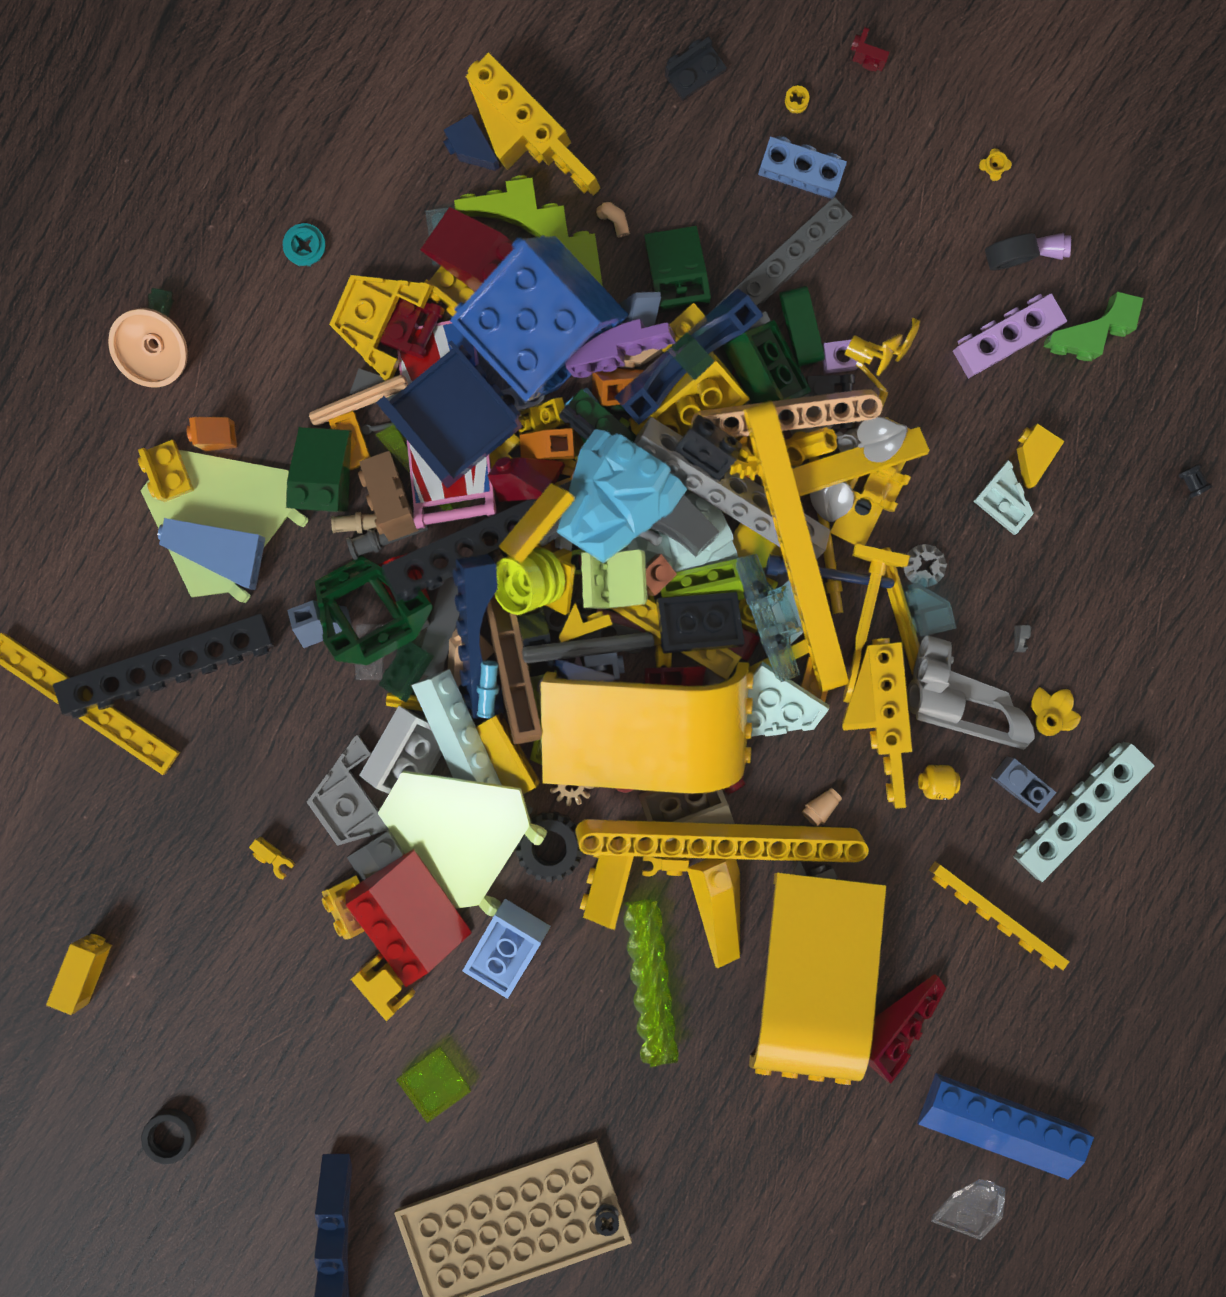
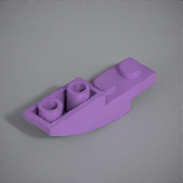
[565,319,676,378]

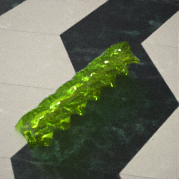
[624,898,679,1067]

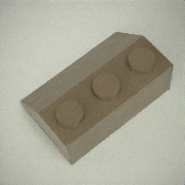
[638,789,735,841]

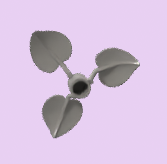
[788,406,908,522]

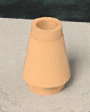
[802,788,842,827]

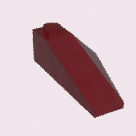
[868,974,946,1084]

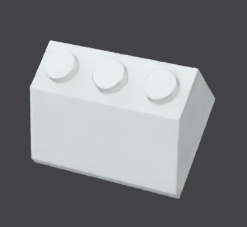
[359,706,442,794]

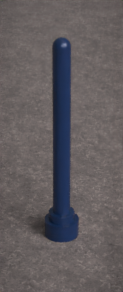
[766,554,895,588]

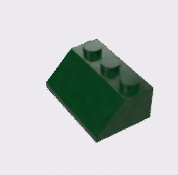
[723,320,811,404]

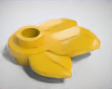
[1031,687,1081,736]

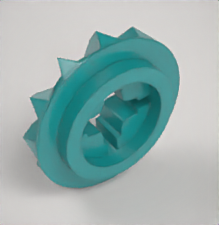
[283,223,325,266]

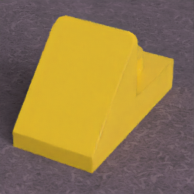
[559,603,612,643]

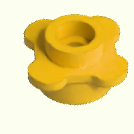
[979,149,1012,181]

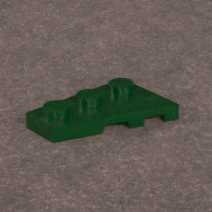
[567,389,636,444]

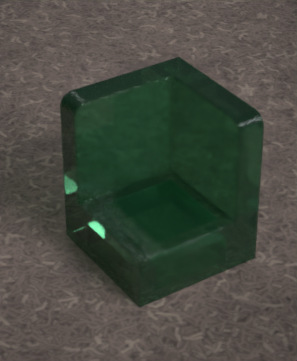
[667,332,714,381]

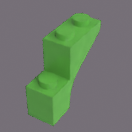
[1043,292,1144,361]

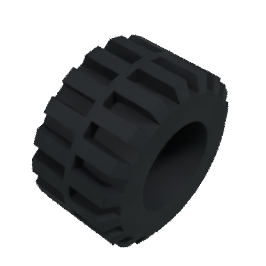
[516,812,583,882]

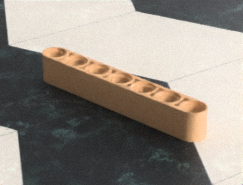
[691,389,882,437]

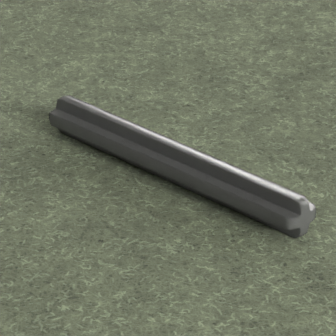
[522,632,654,663]

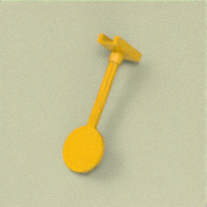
[843,544,910,703]

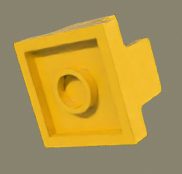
[351,952,415,1021]

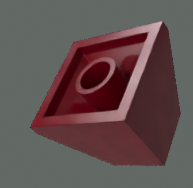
[487,457,565,502]

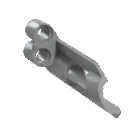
[907,635,1035,750]

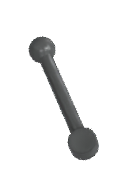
[361,422,396,435]

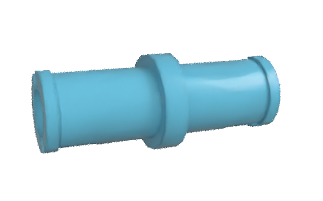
[477,661,499,718]

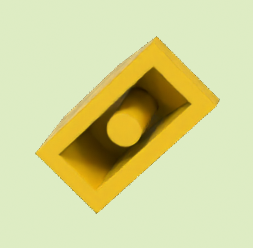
[1016,424,1064,489]

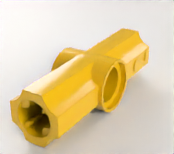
[784,427,837,466]

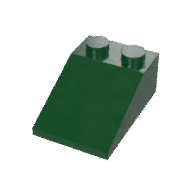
[286,427,352,512]

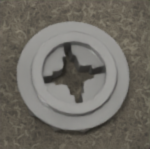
[904,544,947,587]

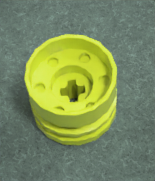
[494,548,565,615]

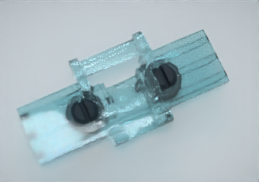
[736,554,803,682]

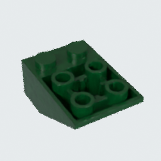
[644,226,711,313]

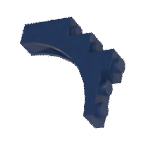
[314,1154,352,1297]

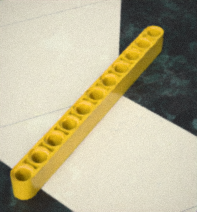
[744,401,848,692]
[576,819,868,862]

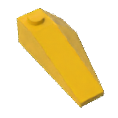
[687,858,740,968]

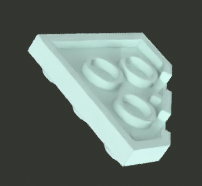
[747,662,829,737]

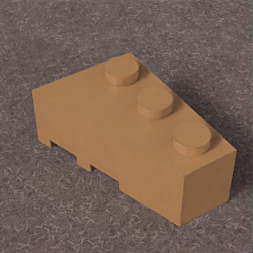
[358,451,419,541]

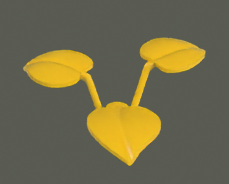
[844,318,920,409]

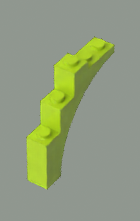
[454,175,602,285]

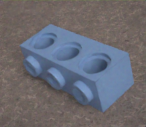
[758,136,847,199]

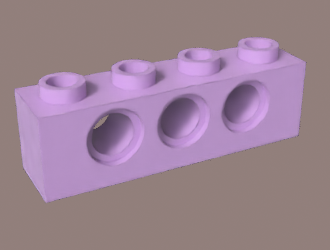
[953,293,1067,379]

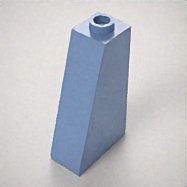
[158,518,265,590]

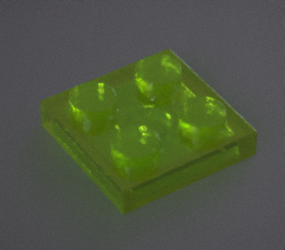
[396,1046,471,1123]

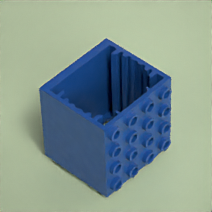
[450,235,629,402]

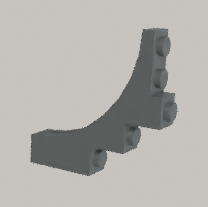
[538,483,719,557]

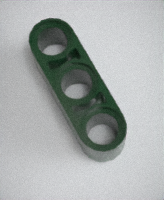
[779,286,825,367]

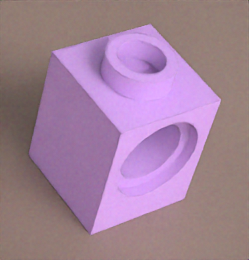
[823,340,858,374]

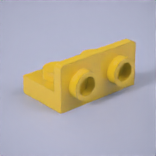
[424,266,475,316]
[138,440,194,502]
[322,876,364,939]

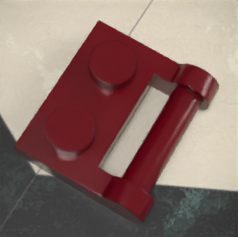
[380,298,445,359]

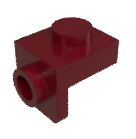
[851,27,890,71]

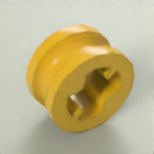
[785,85,810,113]
[655,645,672,668]

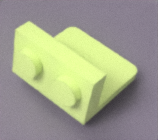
[581,549,647,609]

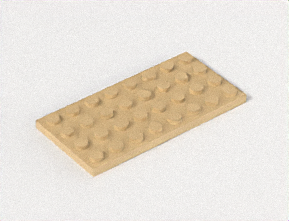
[394,1139,632,1297]

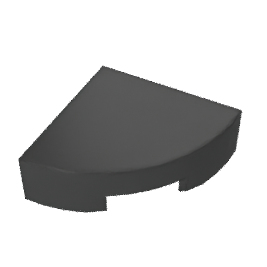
[1014,625,1031,652]

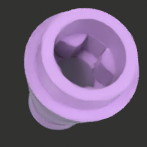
[1036,233,1071,260]

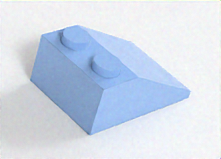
[463,899,551,999]

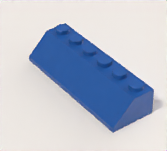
[917,1073,1094,1179]

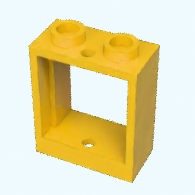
[46,934,112,1015]

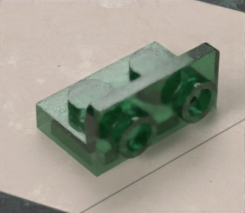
[378,641,434,702]

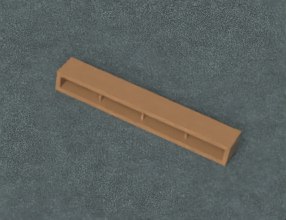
[483,536,542,745]

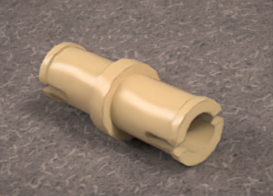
[331,512,377,533]

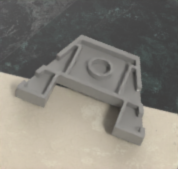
[307,735,389,846]

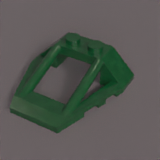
[315,556,433,665]

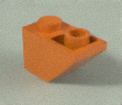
[187,417,237,451]
[520,428,575,460]

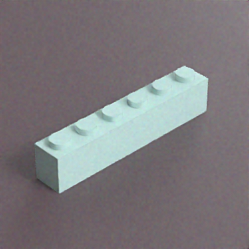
[412,669,501,785]

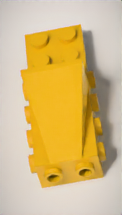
[465,52,601,196]
[842,638,912,808]

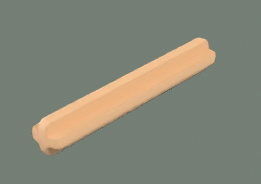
[309,375,408,426]

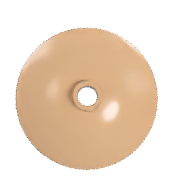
[108,308,188,387]

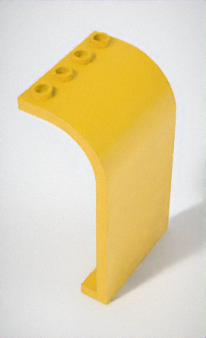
[541,662,754,793]
[749,873,886,1085]

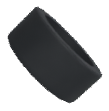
[985,233,1040,271]
[141,1109,196,1164]

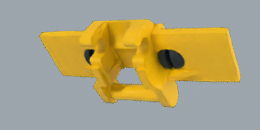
[830,417,911,545]

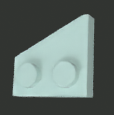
[974,461,1034,535]

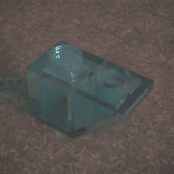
[905,583,956,636]

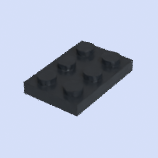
[656,592,745,654]

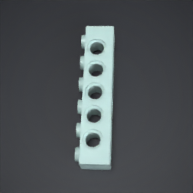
[1013,742,1154,882]

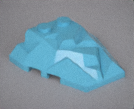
[557,429,687,563]

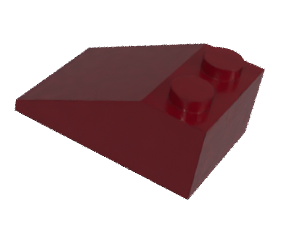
[420,207,514,292]

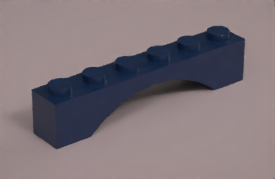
[614,288,764,425]
[453,554,504,719]

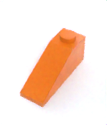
[592,368,644,406]

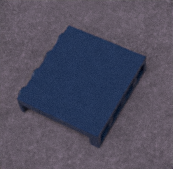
[376,340,523,489]

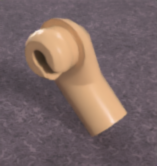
[596,202,630,237]

